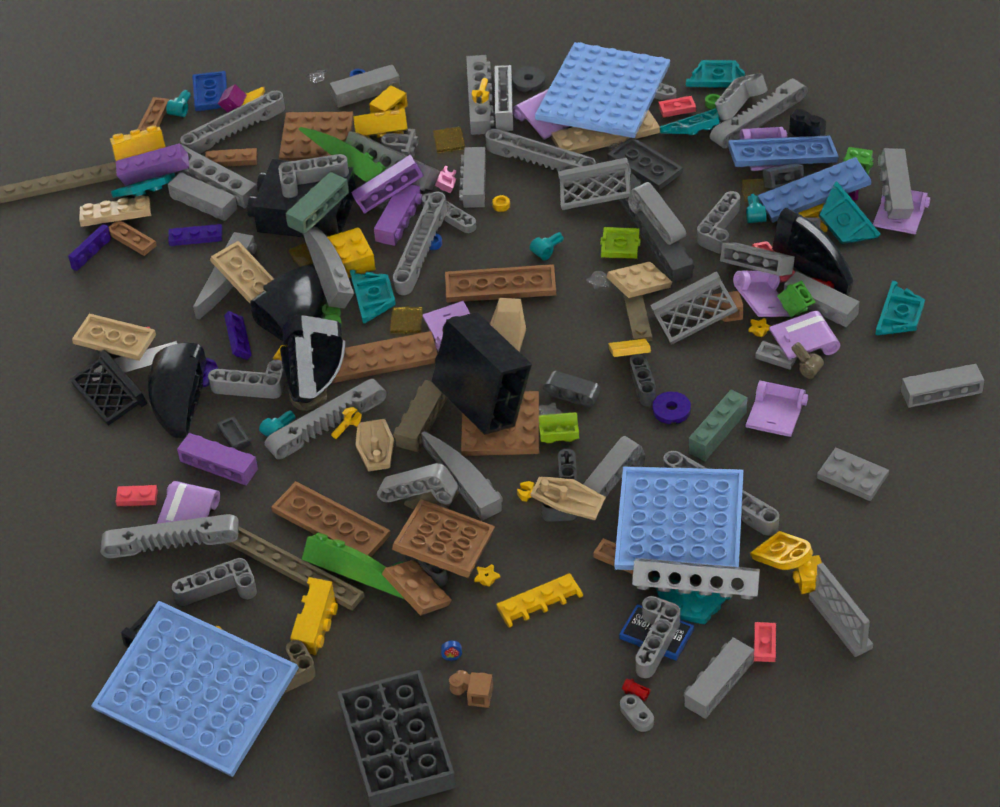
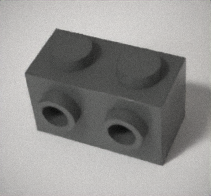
[762,164,804,190]

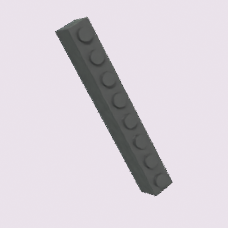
[614,174,695,283]

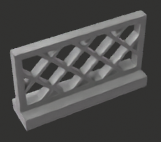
[558,158,631,210]
[650,271,738,345]
[809,563,873,657]

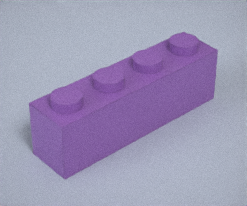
[116,143,189,186]
[351,154,424,214]
[374,184,422,246]
[177,433,258,485]

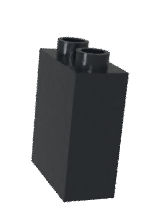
[247,159,356,238]
[431,312,532,435]

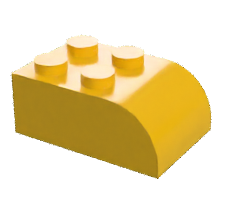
[327,227,376,278]

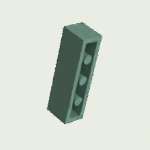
[286,172,349,234]
[689,390,747,461]

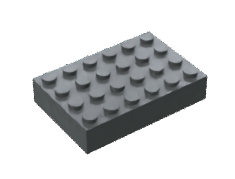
[337,670,456,807]

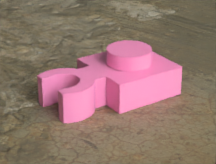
[435,166,456,193]

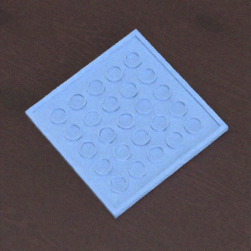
[614,467,743,571]

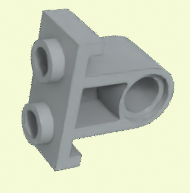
[381,129,418,158]

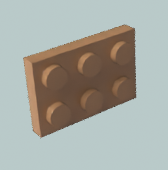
[382,559,452,615]

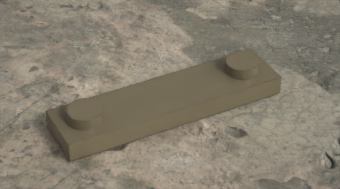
[622,292,652,341]

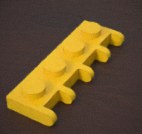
[496,573,583,628]

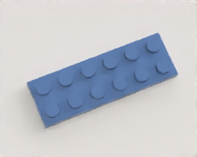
[728,136,839,167]
[758,157,871,223]

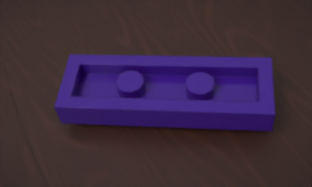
[68,224,111,271]
[168,224,223,246]
[224,311,252,360]

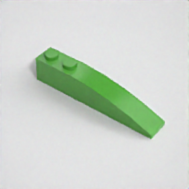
[298,127,387,183]
[302,533,404,599]

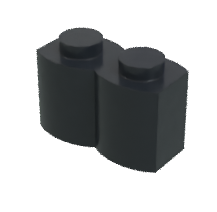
[789,109,826,137]

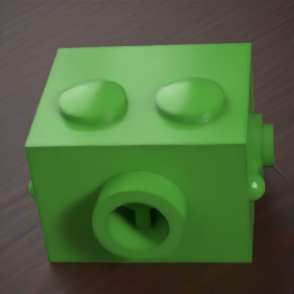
[843,147,873,176]
[777,280,815,318]

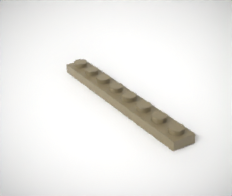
[0,162,118,203]
[225,527,364,611]

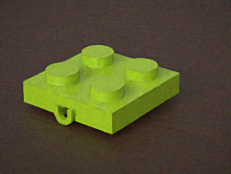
[600,227,641,259]

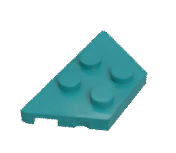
[686,60,745,88]
[659,108,720,135]
[110,172,176,198]
[819,181,881,244]
[350,270,396,324]
[875,280,925,335]
[653,577,731,624]

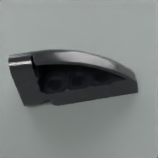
[772,208,854,295]
[250,264,327,341]
[280,315,345,403]
[148,343,207,438]

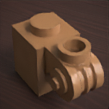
[449,670,493,708]

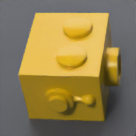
[793,555,822,594]

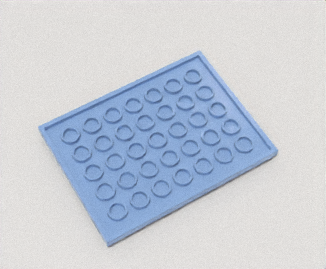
[535,42,670,138]
[91,601,299,777]

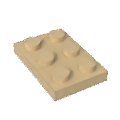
[606,262,672,298]

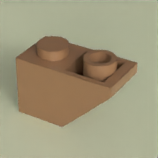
[702,291,743,322]

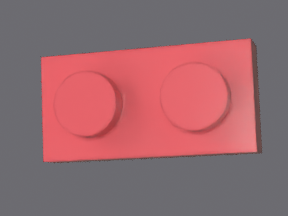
[659,96,696,118]
[116,485,158,507]
[754,622,776,662]

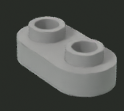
[620,694,654,732]

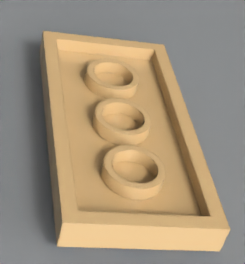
[79,195,151,227]
[210,241,274,303]
[72,314,156,361]

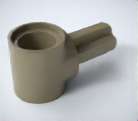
[791,342,824,379]

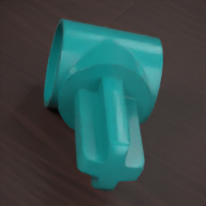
[166,90,191,117]
[746,194,767,223]
[529,232,564,260]
[259,410,295,437]

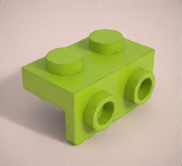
[539,412,580,443]

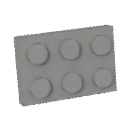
[817,447,889,501]

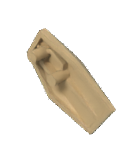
[490,298,526,352]
[356,419,394,471]
[530,477,606,520]

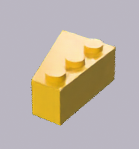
[353,108,408,138]
[110,126,165,161]
[290,577,338,655]

